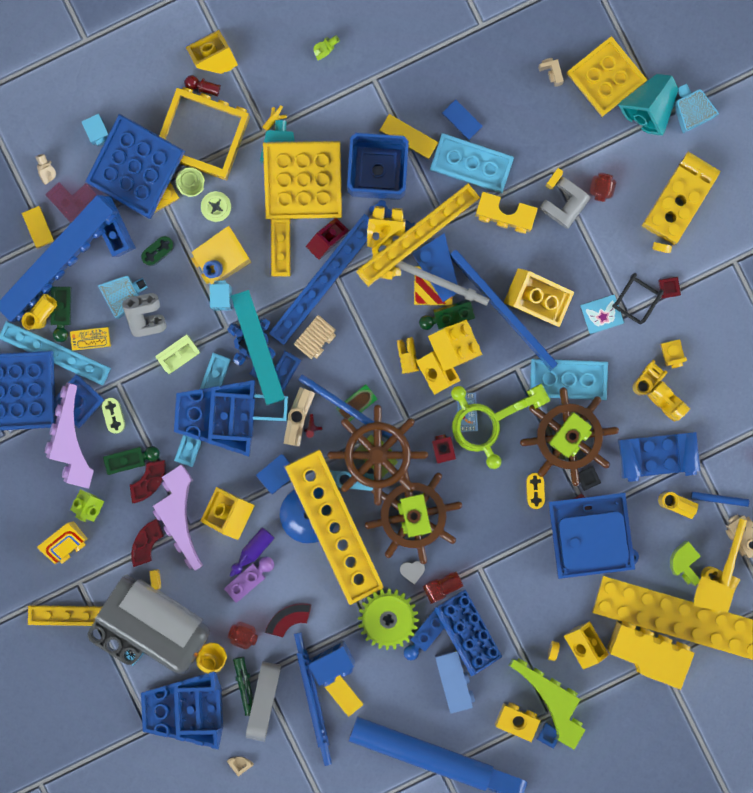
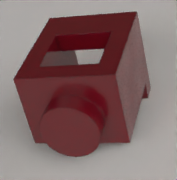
[432,434,456,464]

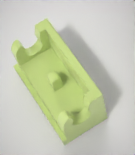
[155,335,200,374]

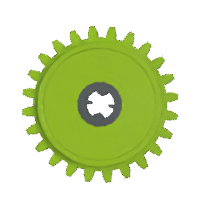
[358,588,419,650]

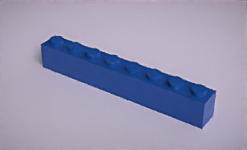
[0,195,119,322]

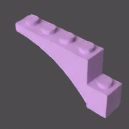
[45,382,94,488]
[153,465,203,571]

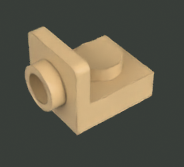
[538,58,564,87]

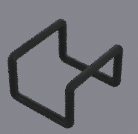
[612,273,664,324]

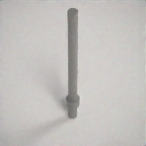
[395,261,489,306]

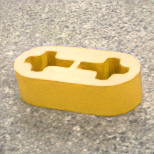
[526,473,545,509]

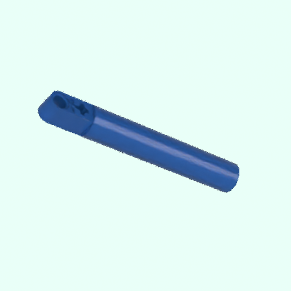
[348,716,528,793]

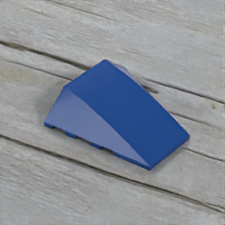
[174,380,256,457]
[141,671,223,750]

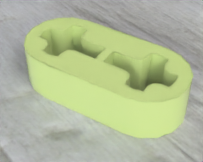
[102,398,125,434]

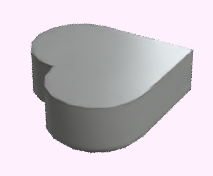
[400,561,425,585]

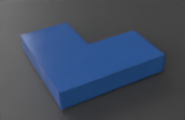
[249,351,302,392]

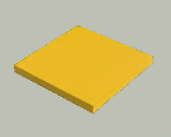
[263,141,342,219]

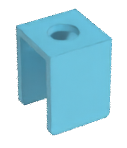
[253,394,289,422]

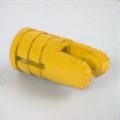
[397,337,419,374]

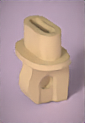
[36,154,56,185]

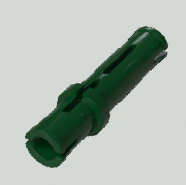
[233,657,254,716]

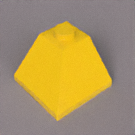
[186,30,238,74]

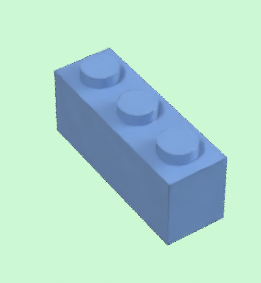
[435,649,475,714]

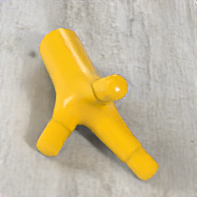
[262,105,287,131]

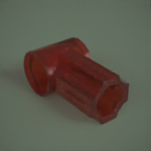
[422,571,464,604]

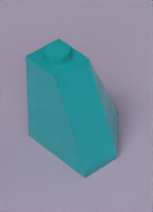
[618,74,679,136]

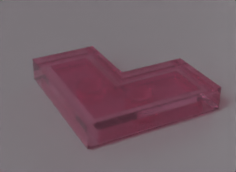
[45,182,97,223]

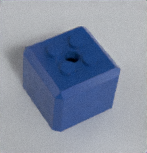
[347,133,409,200]

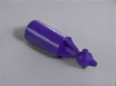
[230,527,275,577]

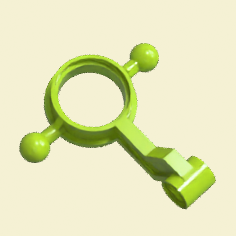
[451,384,551,469]

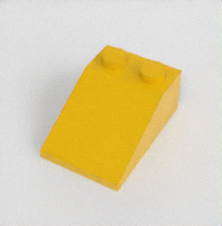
[504,268,574,327]

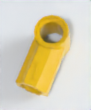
[21,294,57,330]
[658,492,699,519]

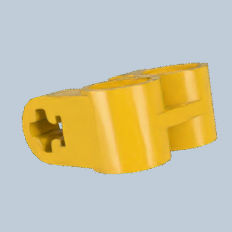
[647,381,690,422]

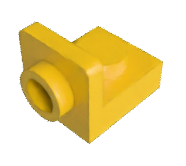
[660,339,687,369]

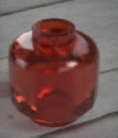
[589,173,617,202]
[228,622,258,649]

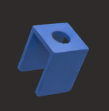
[256,454,290,495]

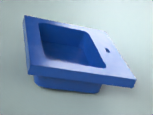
[548,493,635,579]

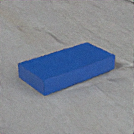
[442,100,483,140]

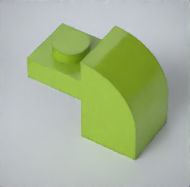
[670,541,701,586]

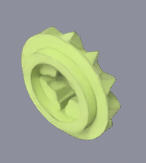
[201,191,231,222]

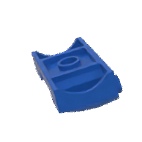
[618,432,701,482]

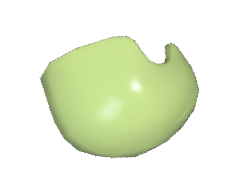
[176,167,205,197]

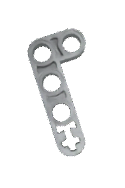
[246,661,281,742]

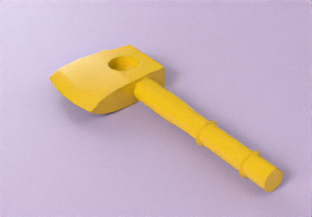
[693,518,747,614]

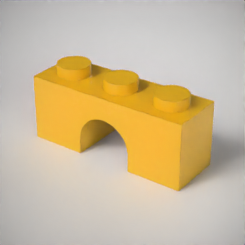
[475,192,538,234]

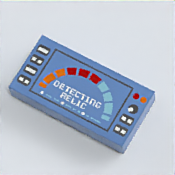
[457,393,478,432]

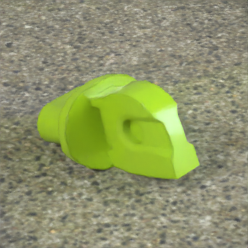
[313,35,340,61]

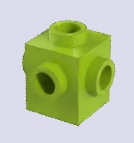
[70,489,105,522]

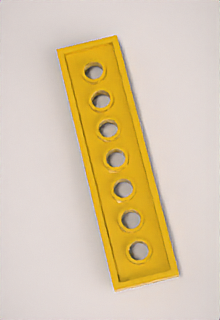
[284,449,384,605]

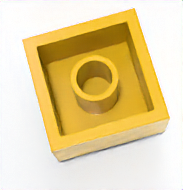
[428,320,482,371]

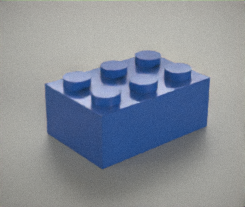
[308,641,355,686]

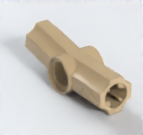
[283,387,315,447]

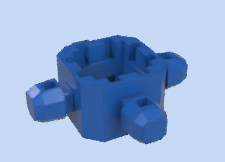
[227,317,276,366]

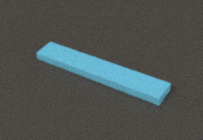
[0,321,111,386]
[174,353,231,467]

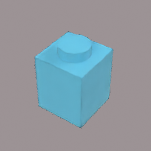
[81,114,109,146]

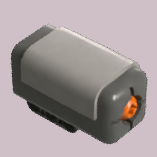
[88,574,210,674]

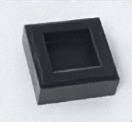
[578,466,601,491]

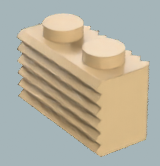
[294,315,336,360]

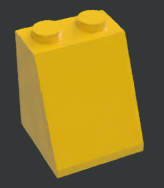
[191,226,252,284]

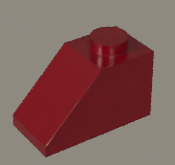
[306,218,350,260]

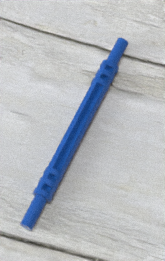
[294,632,332,766]

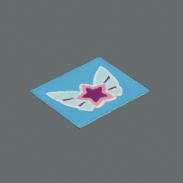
[580,294,624,334]

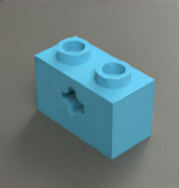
[210,281,232,311]

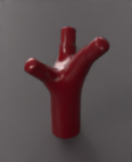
[304,414,322,438]

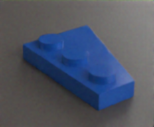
[412,233,458,302]

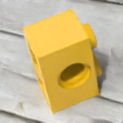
[416,351,461,395]
[564,621,609,669]
[495,702,540,742]

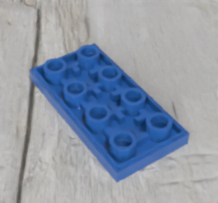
[434,589,502,676]

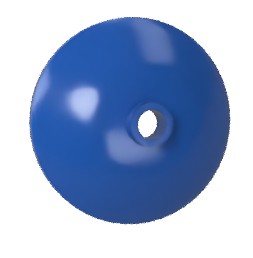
[280,488,336,543]

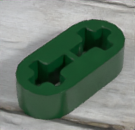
[141,236,174,266]

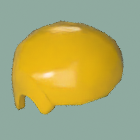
[196,642,227,673]

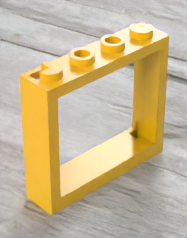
[159,87,250,181]

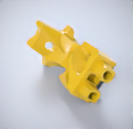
[367,206,406,280]

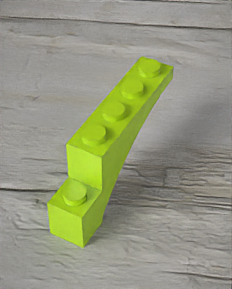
[508,658,586,750]

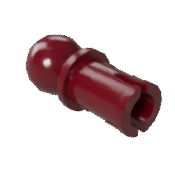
[184,75,221,97]

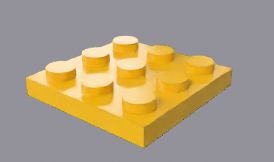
[566,36,647,117]

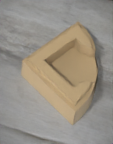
[227,756,254,776]

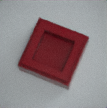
[658,277,681,299]

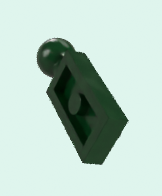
[50,287,72,342]
[419,300,475,330]
[103,446,160,475]

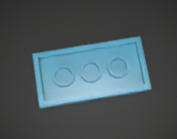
[430,133,514,194]
[530,359,608,400]

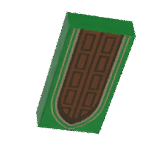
[336,384,378,421]

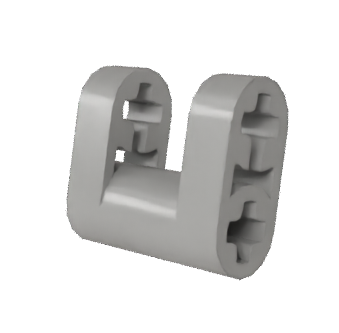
[539,177,591,229]
[122,293,167,337]

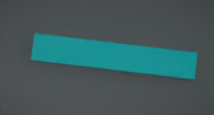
[231,290,285,405]

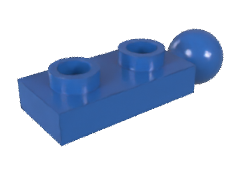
[404,610,444,661]

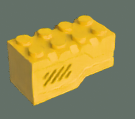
[606,620,695,690]

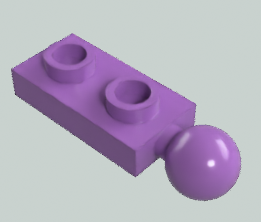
[224,557,274,603]

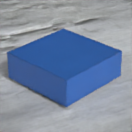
[536,722,558,749]

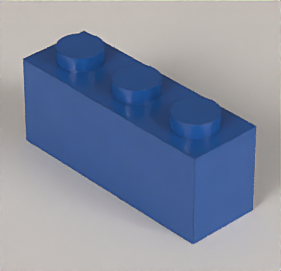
[102,196,136,257]

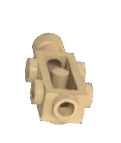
[725,514,753,558]

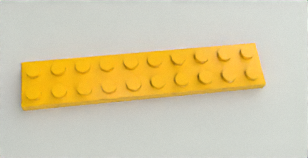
[592,576,753,660]

